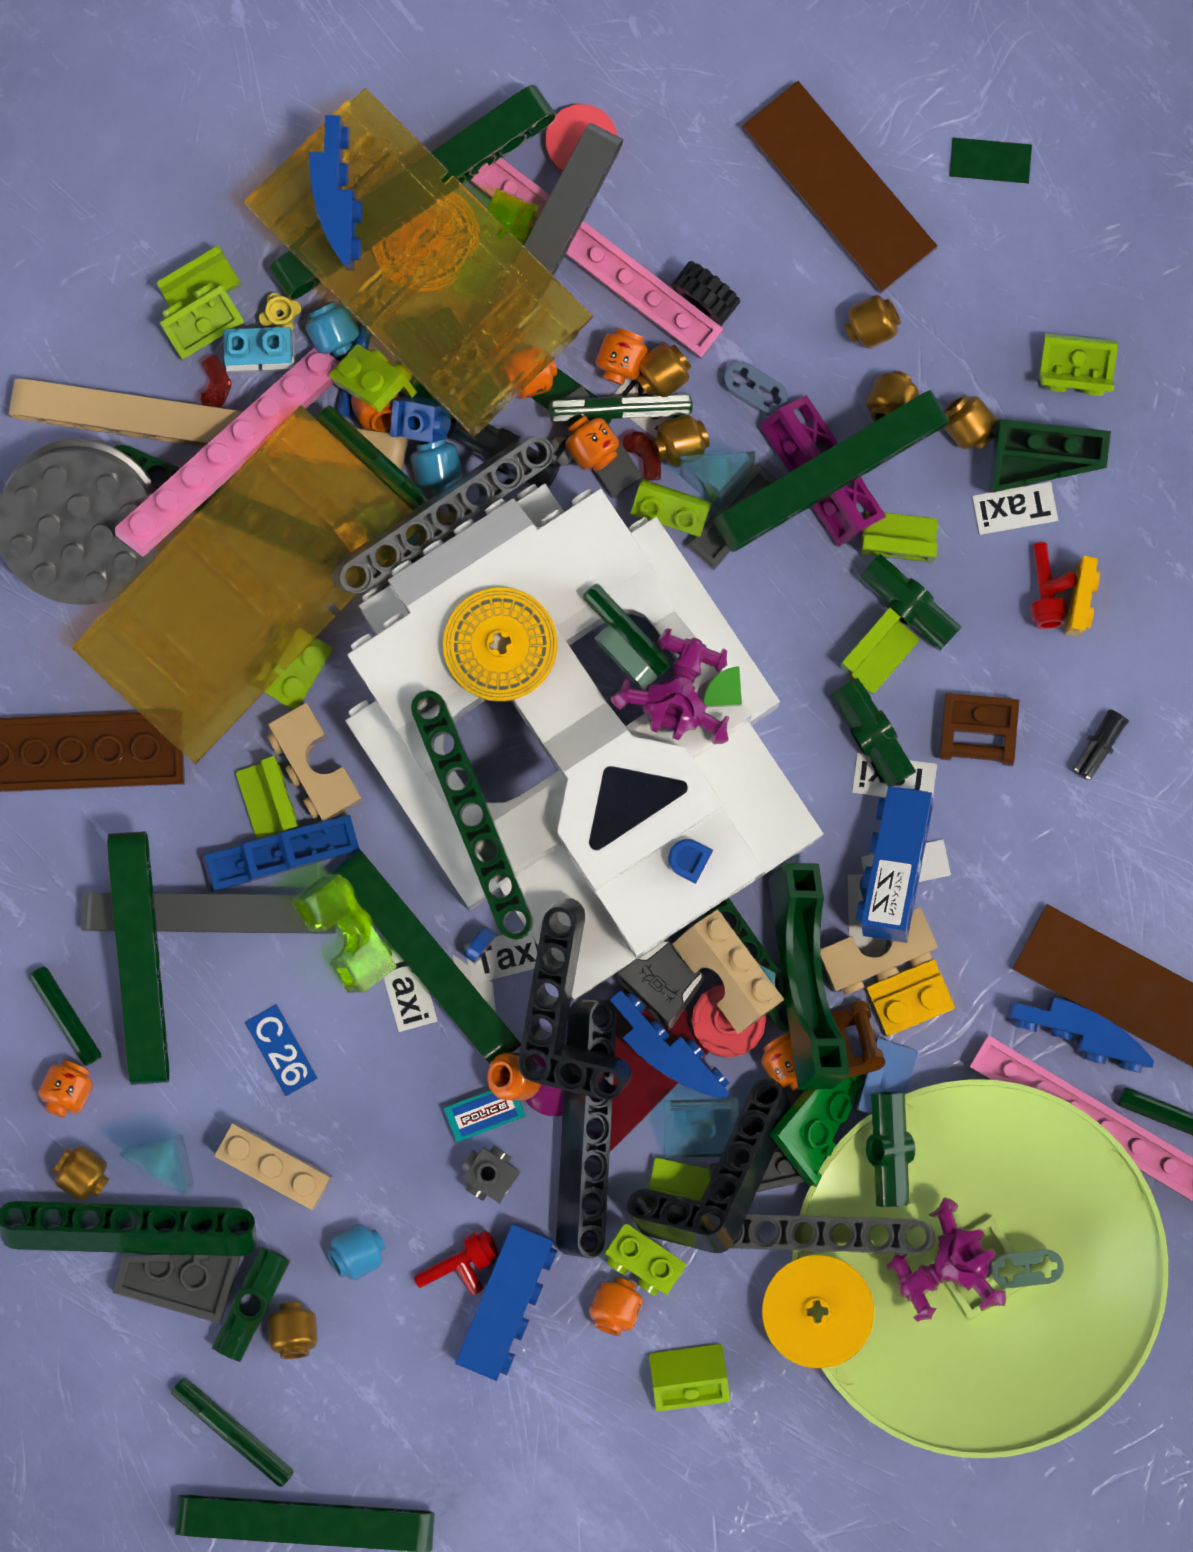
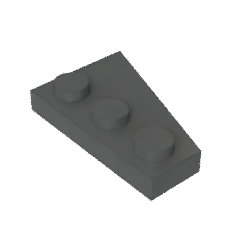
[112,1254,241,1324]

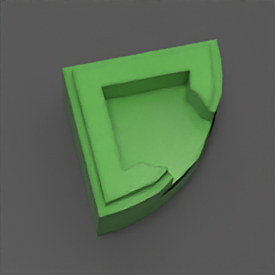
[703,666,742,708]

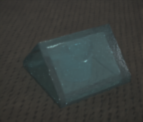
[679,451,755,508]
[663,1098,739,1158]
[119,1135,194,1194]

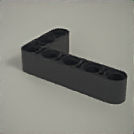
[518,898,632,1100]
[627,1078,792,1253]

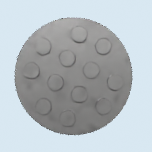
[0,439,158,605]

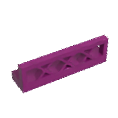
[759,395,886,547]

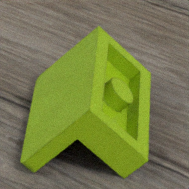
[156,245,242,307]
[860,511,938,563]
[840,608,919,694]
[236,756,300,840]
[648,1157,710,1202]
[649,1344,730,1412]

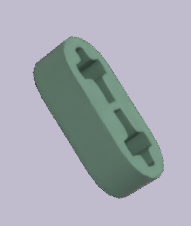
[594,625,657,690]
[992,1249,1064,1288]

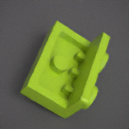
[159,282,245,360]
[1039,333,1118,396]
[328,344,417,413]
[631,480,712,537]
[249,622,334,710]
[604,1224,686,1297]

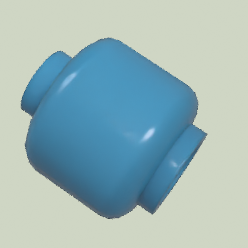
[305,301,359,358]
[411,439,463,494]
[327,1224,385,1280]

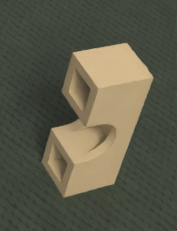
[267,702,363,821]
[821,907,938,996]
[673,910,784,1034]
[214,1123,333,1210]

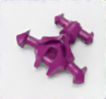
[611,628,729,744]
[887,1197,1007,1322]

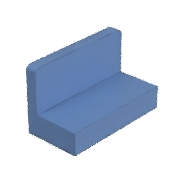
[855,1038,918,1114]

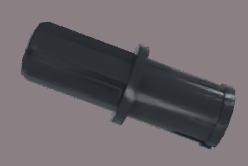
[1073,709,1129,780]

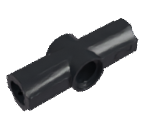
[450,411,561,488]

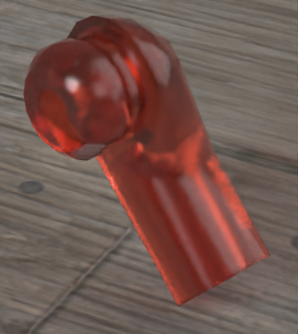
[200,355,232,408]
[623,431,661,481]

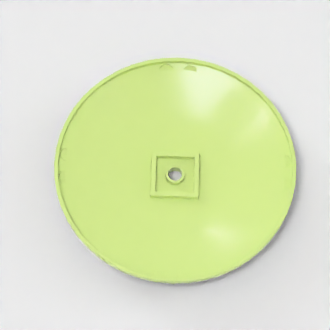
[792,1079,1169,1458]

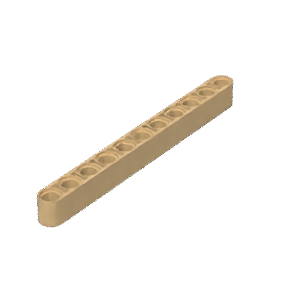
[8,378,408,472]

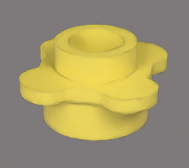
[259,293,301,331]

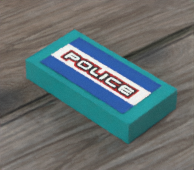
[444,1090,526,1143]

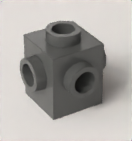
[461,1145,521,1204]

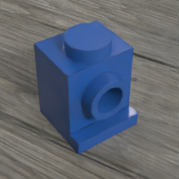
[390,395,451,443]

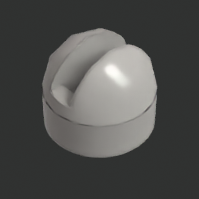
[550,436,574,466]

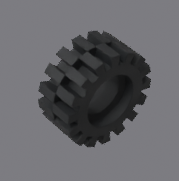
[671,261,740,326]

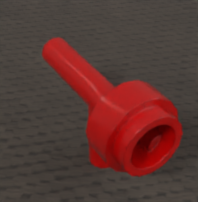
[1030,542,1078,629]
[414,1230,499,1295]

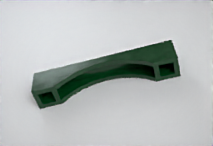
[768,863,850,1089]

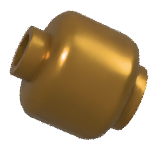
[844,295,902,349]
[636,343,692,398]
[866,371,919,421]
[943,394,997,450]
[652,415,710,468]
[52,1146,109,1201]
[268,1302,318,1359]

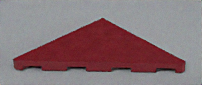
[610,1010,720,1152]

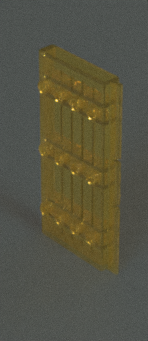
[243,88,593,437]
[71,405,418,764]

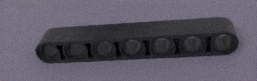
[556,999,617,1258]

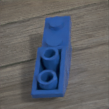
[309,115,363,270]
[609,990,730,1099]
[1007,997,1154,1073]

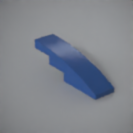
[202,815,359,892]

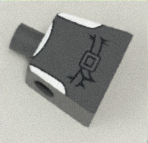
[618,940,704,1031]

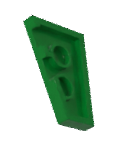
[769,1075,864,1187]

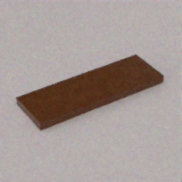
[742,81,937,294]
[0,711,185,792]
[1012,904,1193,1067]

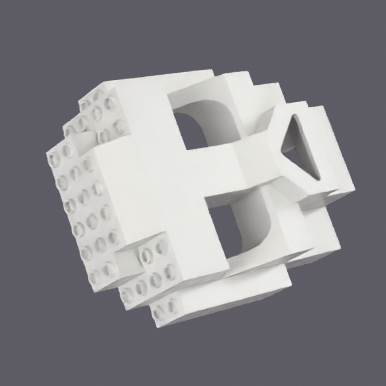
[346,484,824,1001]

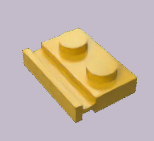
[1065,556,1100,637]
[866,959,955,1037]

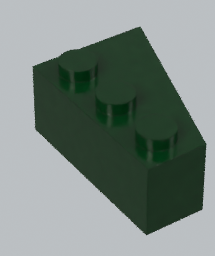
[989,419,1111,493]

